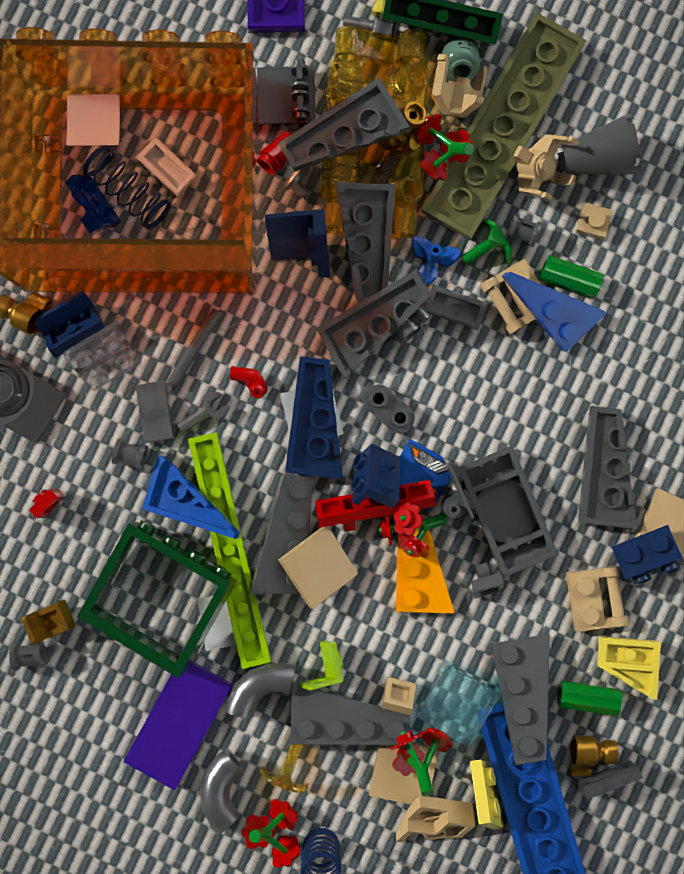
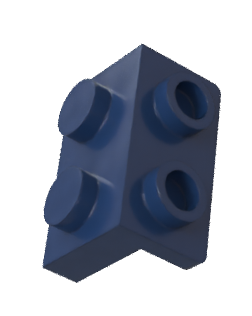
[34,291,106,359]
[351,444,400,508]
[612,525,684,585]

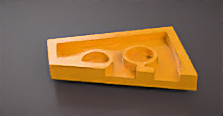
[396,529,455,613]

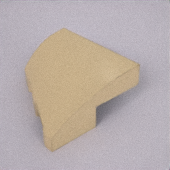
[396,795,475,842]

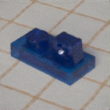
[65,175,121,234]

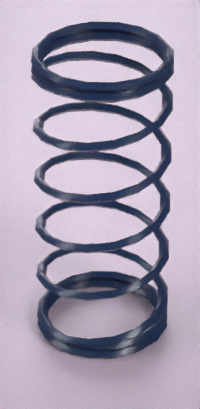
[83,145,171,230]
[300,828,341,874]

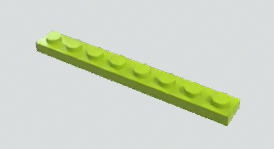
[188,432,272,669]

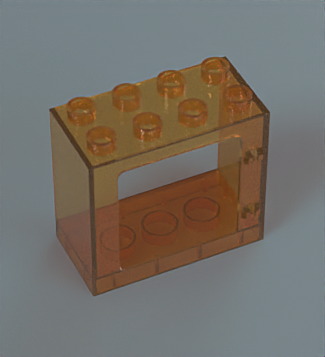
[0,27,258,294]

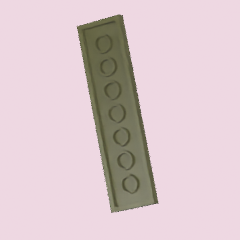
[421,12,587,240]

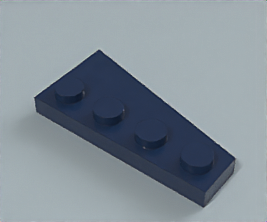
[285,356,343,480]

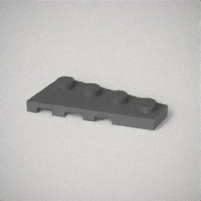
[278,78,411,171]

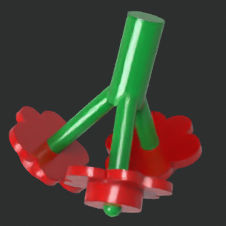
[416,113,474,181]
[379,501,448,558]
[390,728,453,796]
[241,799,301,868]

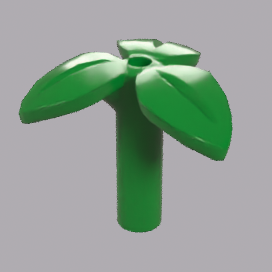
[462,219,512,265]

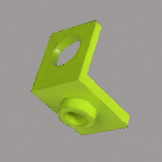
[299,640,343,690]

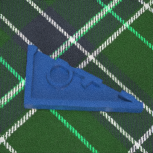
[502,272,606,352]
[142,455,240,539]

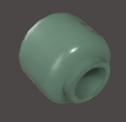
[442,38,480,82]

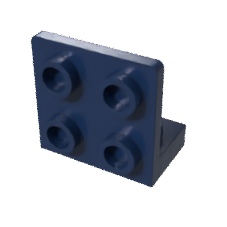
[265,209,330,278]

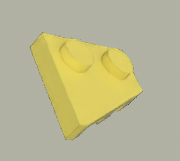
[597,636,661,700]
[470,760,505,830]

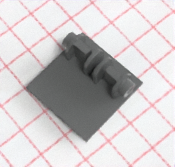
[257,59,316,125]
[441,458,476,519]

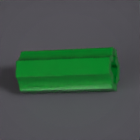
[539,255,604,299]
[557,681,622,716]

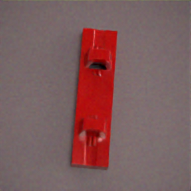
[315,480,436,532]

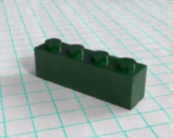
[379,0,503,47]

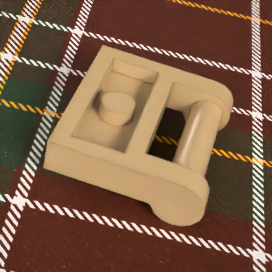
[480,258,540,334]
[566,565,629,632]

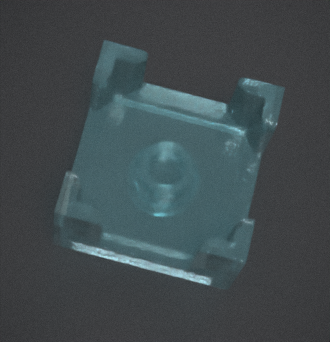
[415,659,500,748]

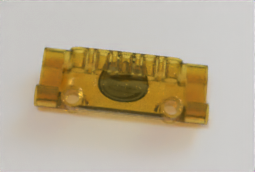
[321,26,430,239]

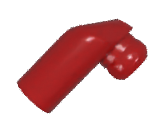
[230,366,268,399]

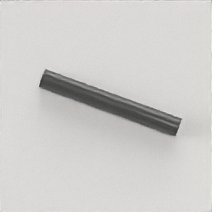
[167,308,223,387]

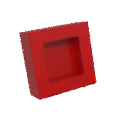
[29,489,65,518]

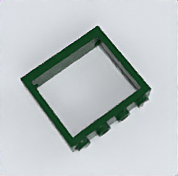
[77,520,237,678]

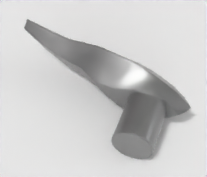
[284,166,311,199]

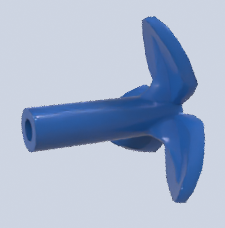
[412,236,461,285]

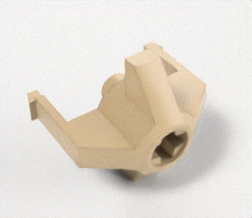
[431,54,488,118]
[514,134,579,202]

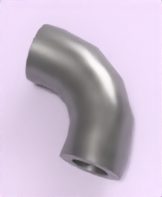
[225,663,296,718]
[200,748,244,834]

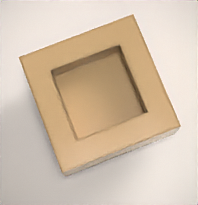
[575,202,613,240]
[381,677,416,715]

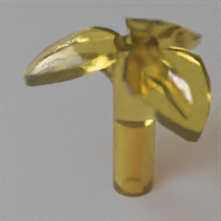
[260,744,309,793]

